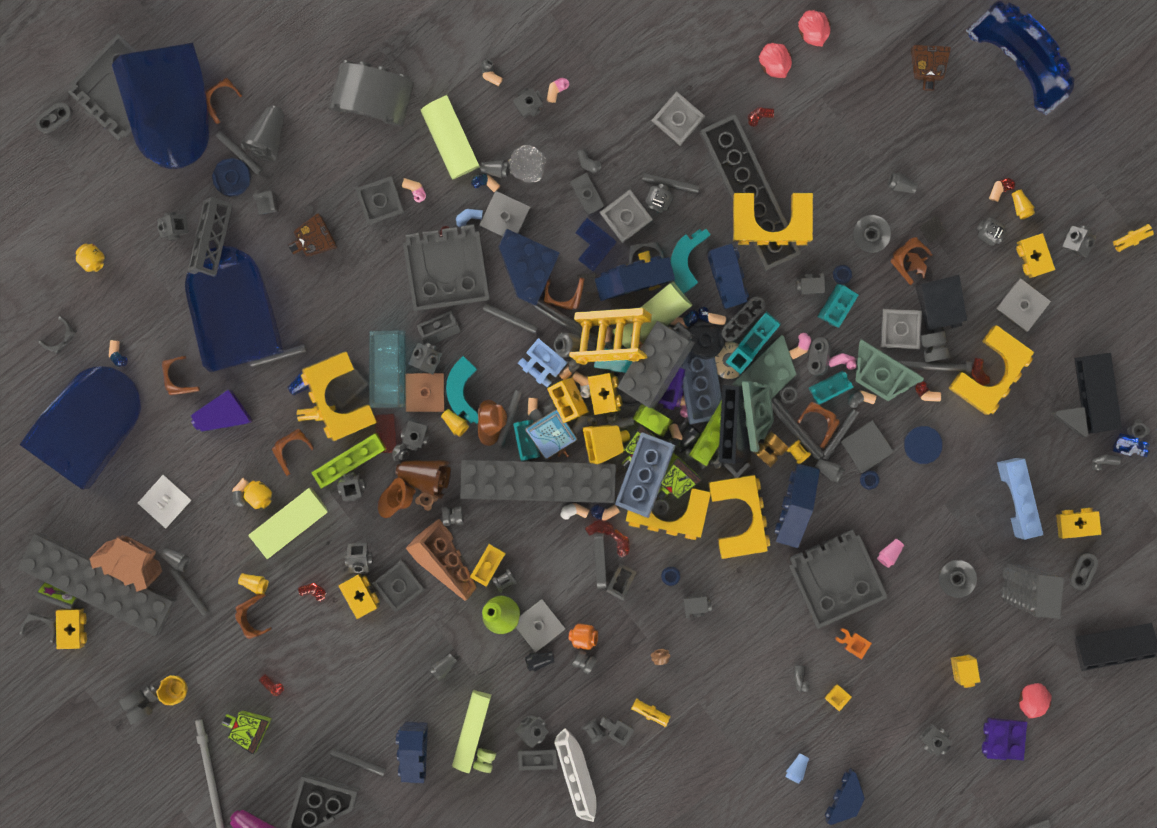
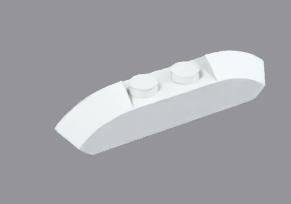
[555,728,596,822]

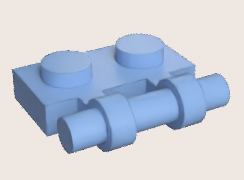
[518,338,567,387]

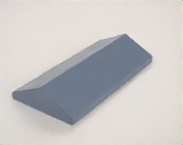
[680,351,722,424]
[615,432,675,518]

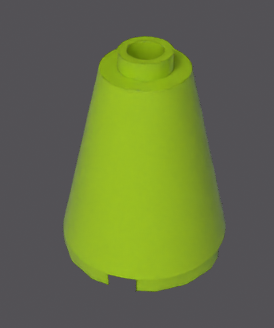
[482,596,520,634]

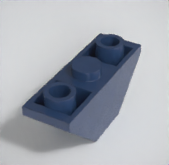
[825,768,865,825]

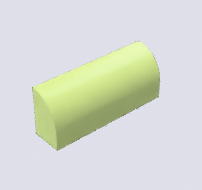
[421,95,480,180]
[612,281,692,349]
[248,487,328,559]
[452,690,491,773]

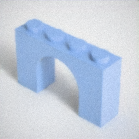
[997,458,1043,540]

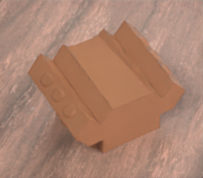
[89,535,162,592]

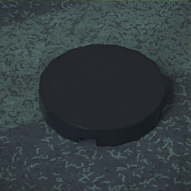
[689,321,724,360]

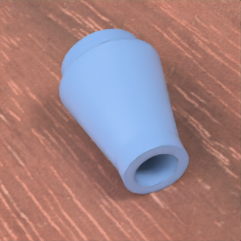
[785,753,809,784]

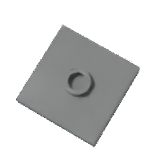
[651,91,706,146]
[599,190,653,243]
[479,191,530,236]
[996,278,1051,332]
[881,309,922,349]
[516,599,566,653]

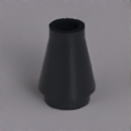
[677,425,701,453]
[525,651,554,672]

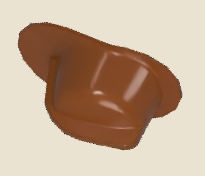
[478,400,507,446]
[378,478,416,518]

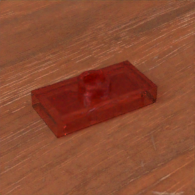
[375,414,397,453]

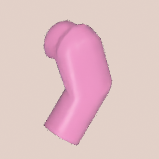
[829,353,857,370]

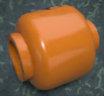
[569,624,598,650]

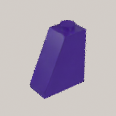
[190,390,253,431]

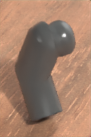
[1091,455,1121,470]

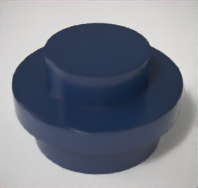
[833,265,852,284]
[860,470,879,490]
[661,567,680,586]

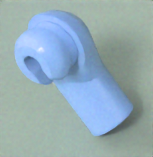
[456,209,483,228]

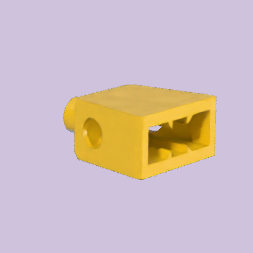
[583,425,630,464]

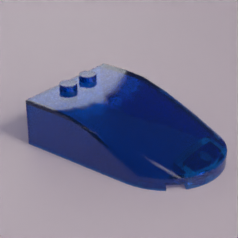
[112,43,209,169]
[185,246,284,373]
[20,366,141,490]

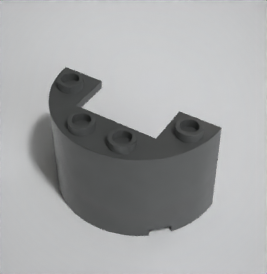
[329,60,414,127]

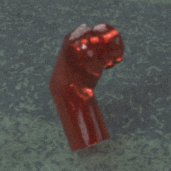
[971,358,990,386]

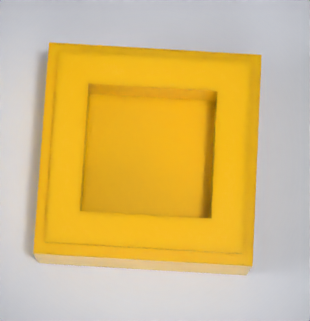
[825,684,852,711]

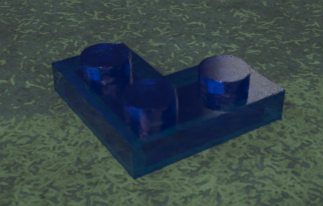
[575,218,617,272]

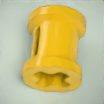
[787,439,811,464]

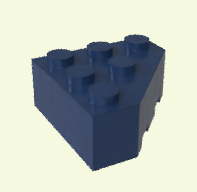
[498,229,559,306]
[707,244,749,310]
[595,256,675,301]
[774,464,820,548]
[396,722,428,783]

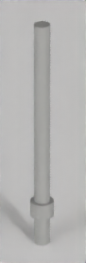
[195,719,225,828]

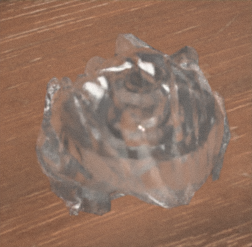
[508,145,546,183]

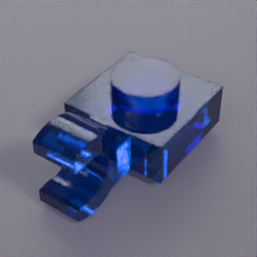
[1113,433,1149,457]

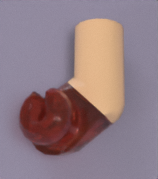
[989,178,1015,202]
[915,381,941,401]

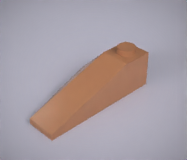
[406,519,477,601]

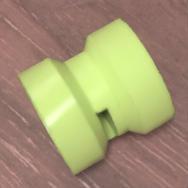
[473,748,496,773]

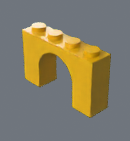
[733,193,813,245]
[948,325,1034,415]
[301,352,377,441]
[708,475,770,559]
[625,488,711,540]

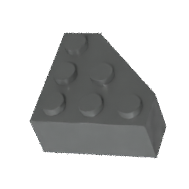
[287,773,360,828]

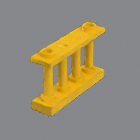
[569,308,652,364]

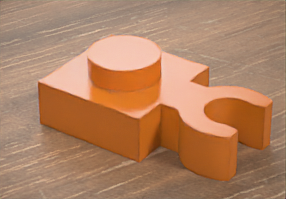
[835,628,872,660]

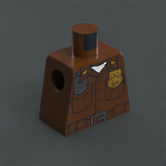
[911,45,951,91]
[288,213,337,257]

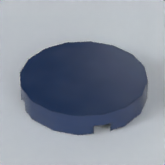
[212,158,251,197]
[904,426,943,464]

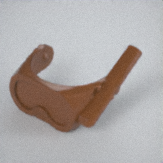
[200,77,242,124]
[891,237,933,285]
[544,278,585,310]
[162,356,200,395]
[797,402,840,448]
[272,429,314,476]
[235,593,272,639]

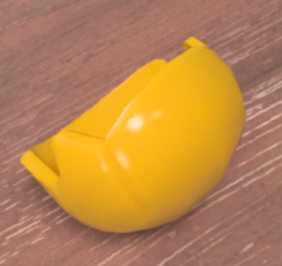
[156,675,188,705]

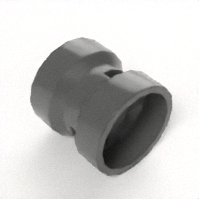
[442,506,463,526]
[571,649,598,675]

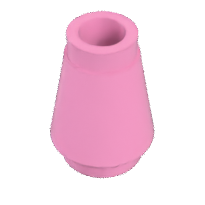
[877,539,904,568]

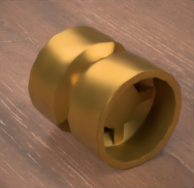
[754,431,789,468]

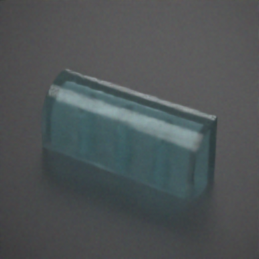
[369,330,405,408]

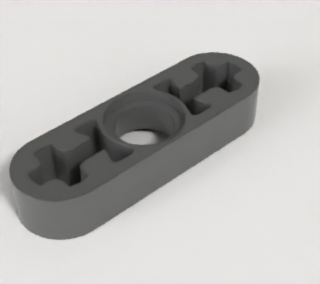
[721,296,765,342]
[594,533,607,589]

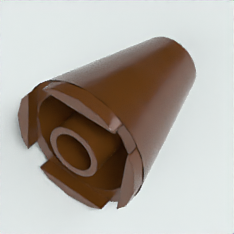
[396,460,451,499]

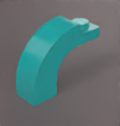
[670,229,711,294]
[726,311,781,374]
[446,356,479,424]

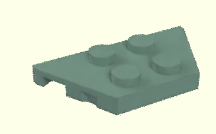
[731,335,796,399]
[855,339,924,401]
[742,381,774,452]

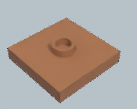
[406,373,445,412]

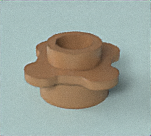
[415,491,438,511]
[651,649,671,665]

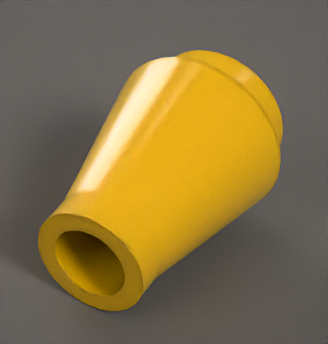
[1011,189,1035,220]
[441,409,469,437]
[238,573,269,595]

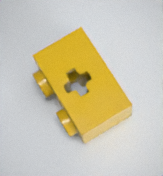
[1016,233,1055,278]
[588,373,622,415]
[547,377,589,423]
[1056,508,1101,539]
[339,573,380,619]
[56,608,87,649]
[951,655,980,688]

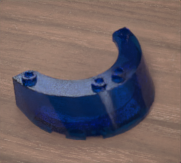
[966,1,1074,116]

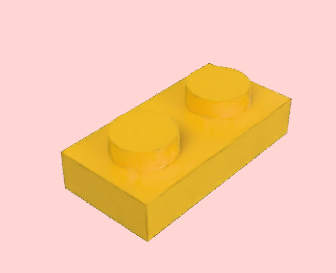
[470,544,506,586]

